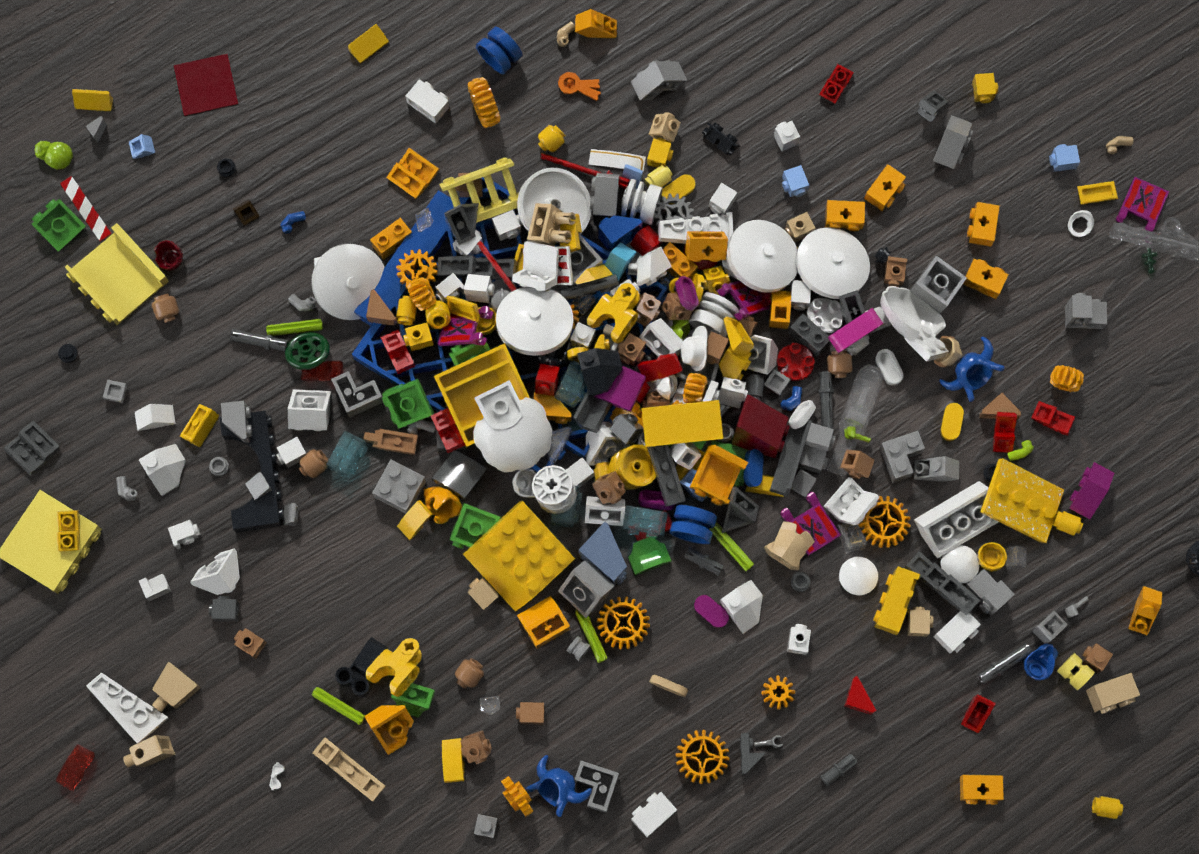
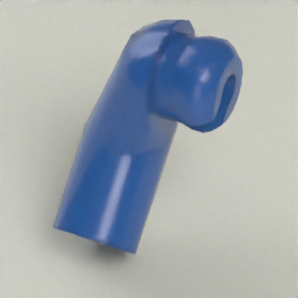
[281,211,306,234]
[781,386,802,411]

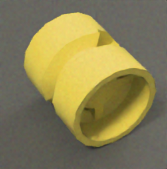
[1057,653,1095,690]

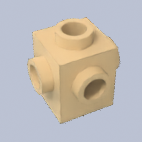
[649,112,681,143]

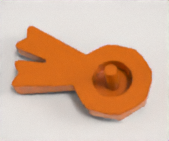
[558,72,601,101]

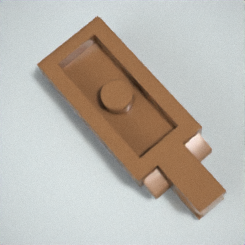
[363,429,418,455]

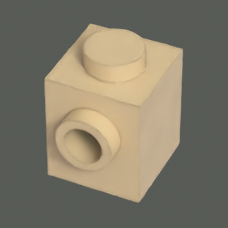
[784,212,815,243]
[468,577,499,610]
[907,607,933,637]

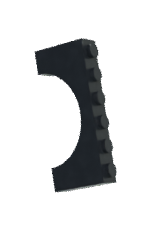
[219,410,284,533]

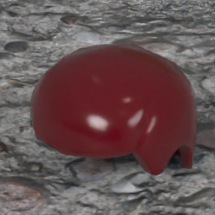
[154,240,183,271]

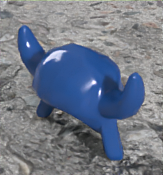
[939,336,1005,402]
[525,755,592,817]

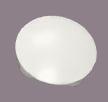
[807,298,843,333]
[941,545,980,584]
[839,557,878,596]

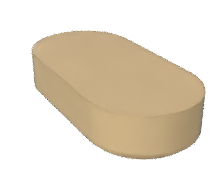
[649,675,688,697]

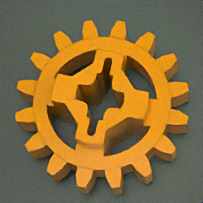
[396,249,438,289]
[501,776,533,817]

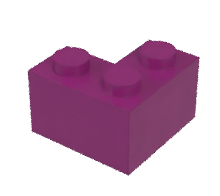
[1069,462,1115,519]

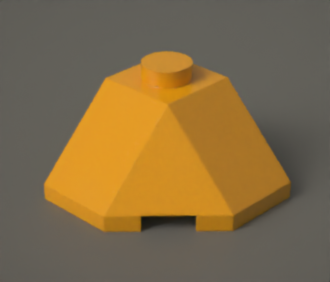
[365,705,414,755]

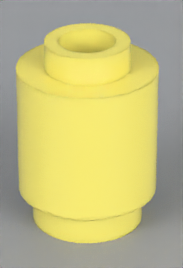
[644,165,673,187]

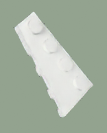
[658,212,733,245]
[86,673,169,744]

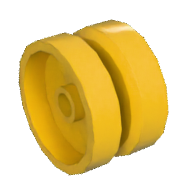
[609,444,656,490]

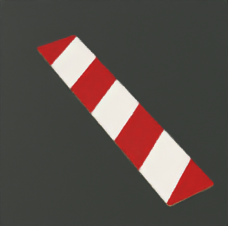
[60,176,111,241]

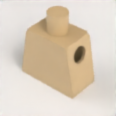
[152,662,201,712]
[123,735,175,768]

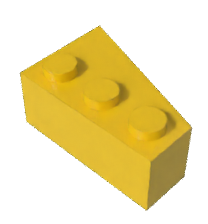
[873,566,920,635]

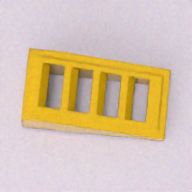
[723,317,754,356]

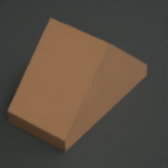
[366,289,398,326]
[979,393,1021,420]

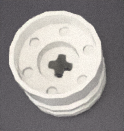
[621,179,663,225]
[689,292,739,337]
[532,465,577,514]

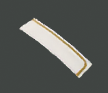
[588,149,646,172]

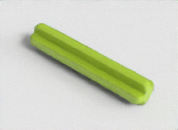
[266,319,323,336]
[709,523,754,571]
[575,610,607,663]
[312,687,365,725]

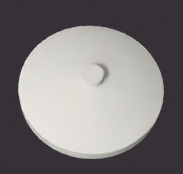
[517,168,592,244]
[727,220,798,292]
[796,227,870,299]
[312,244,385,320]
[496,287,573,356]

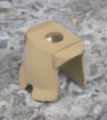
[765,521,815,570]

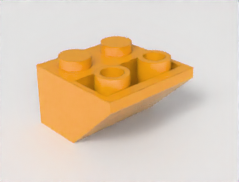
[517,596,570,649]

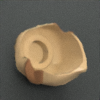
[934,336,963,368]

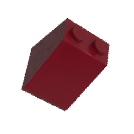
[732,394,790,458]

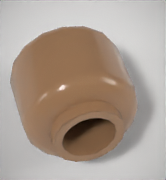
[152,294,179,323]
[827,350,853,378]
[299,449,329,478]
[455,658,484,689]

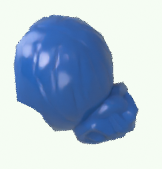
[1024,643,1058,681]

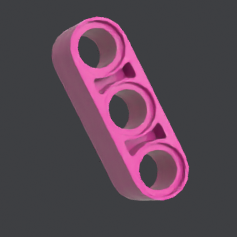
[828,308,883,353]

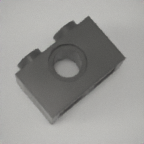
[789,314,830,358]

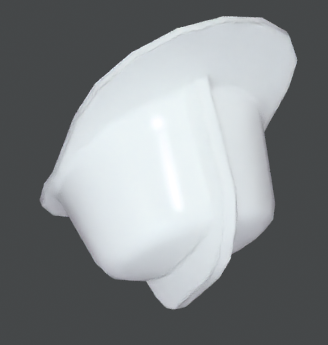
[681,326,708,371]

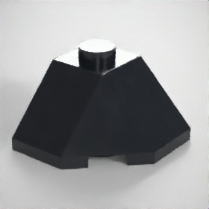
[577,348,623,397]

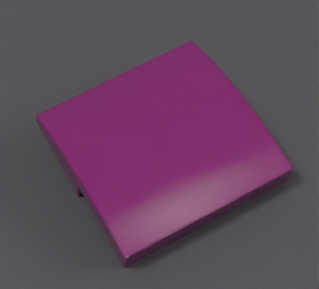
[594,366,646,412]

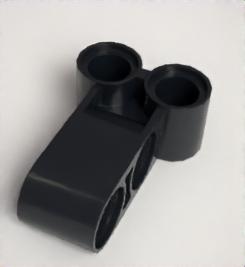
[335,637,388,698]

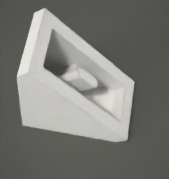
[135,404,176,431]

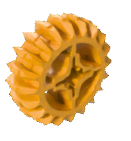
[468,77,500,128]
[858,496,911,548]
[597,597,650,650]
[676,730,729,784]

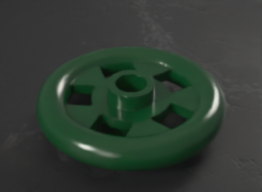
[285,332,330,370]

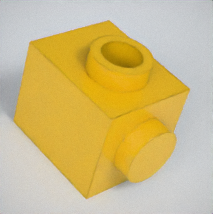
[972,73,998,103]
[647,138,674,168]
[403,322,434,351]

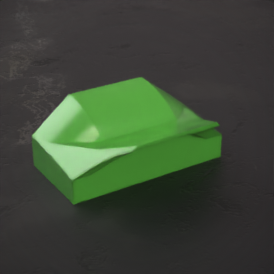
[628,536,671,576]
[391,683,435,718]

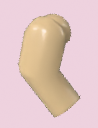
[557,21,575,47]
[1106,136,1133,154]

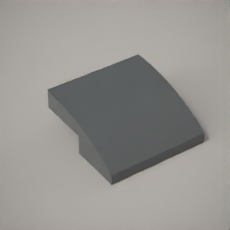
[4,421,60,476]
[431,450,487,500]

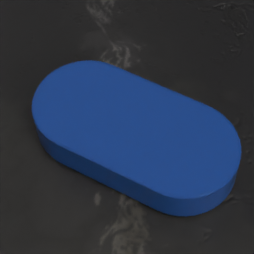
[743,449,764,487]

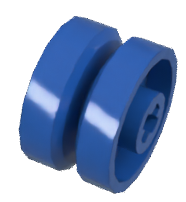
[476,26,523,74]
[670,505,717,545]

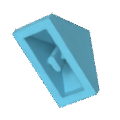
[605,242,637,281]

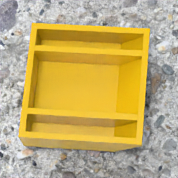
[434,343,530,447]
[463,501,575,612]

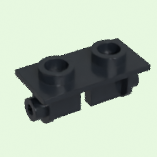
[702,122,740,156]

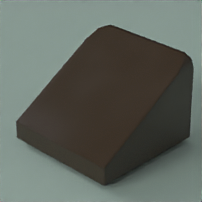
[233,199,260,226]

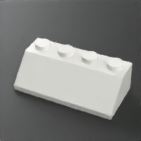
[914,481,998,558]

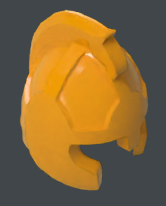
[424,486,462,524]

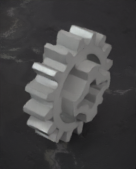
[653,193,694,227]

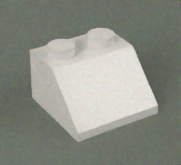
[287,389,331,431]

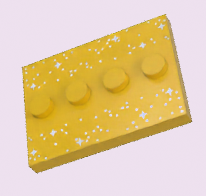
[980,458,1064,543]

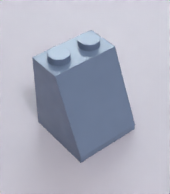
[579,522,627,587]

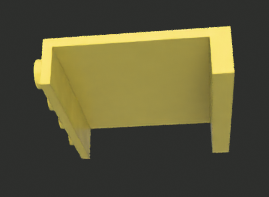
[65,223,169,325]
[0,490,102,594]

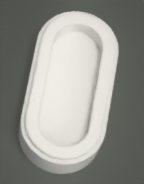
[875,349,904,386]
[788,400,816,429]

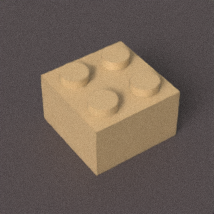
[1086,673,1140,714]

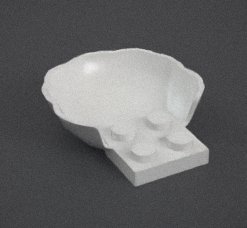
[880,286,949,362]
[473,380,552,472]

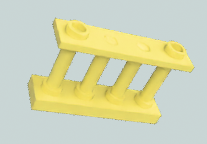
[439,158,519,223]

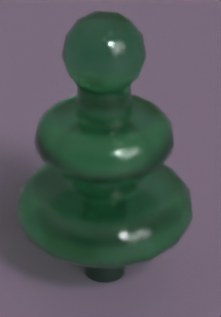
[1141,248,1158,274]

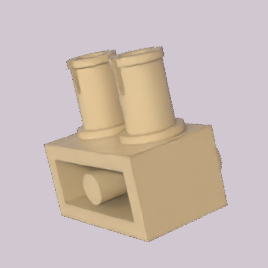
[527,203,576,247]

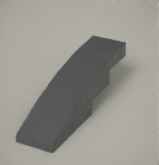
[437,256,517,280]
[905,551,980,615]

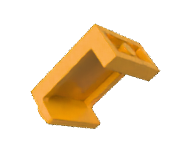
[690,445,748,506]

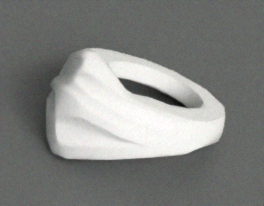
[1068,210,1094,237]
[656,375,678,400]

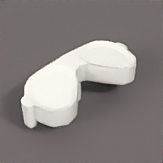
[270,762,285,791]

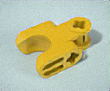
[587,283,640,344]
[366,638,422,697]

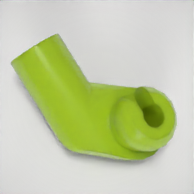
[1008,440,1034,462]

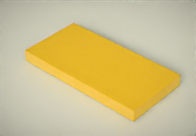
[641,400,723,447]

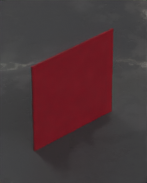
[173,53,238,116]

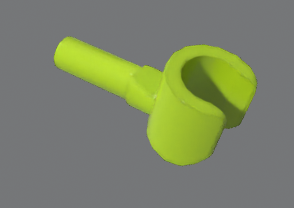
[844,426,871,443]

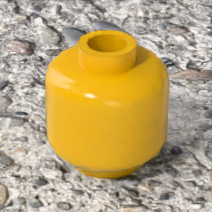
[538,125,566,153]
[425,301,451,329]

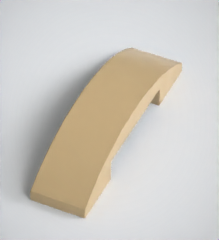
[313,738,386,802]

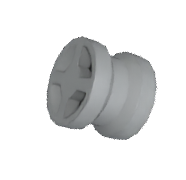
[566,636,590,661]

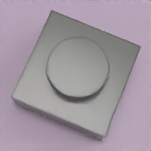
[764,369,790,396]
[103,380,127,403]
[474,814,498,838]

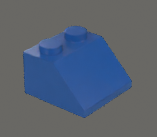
[598,215,643,252]

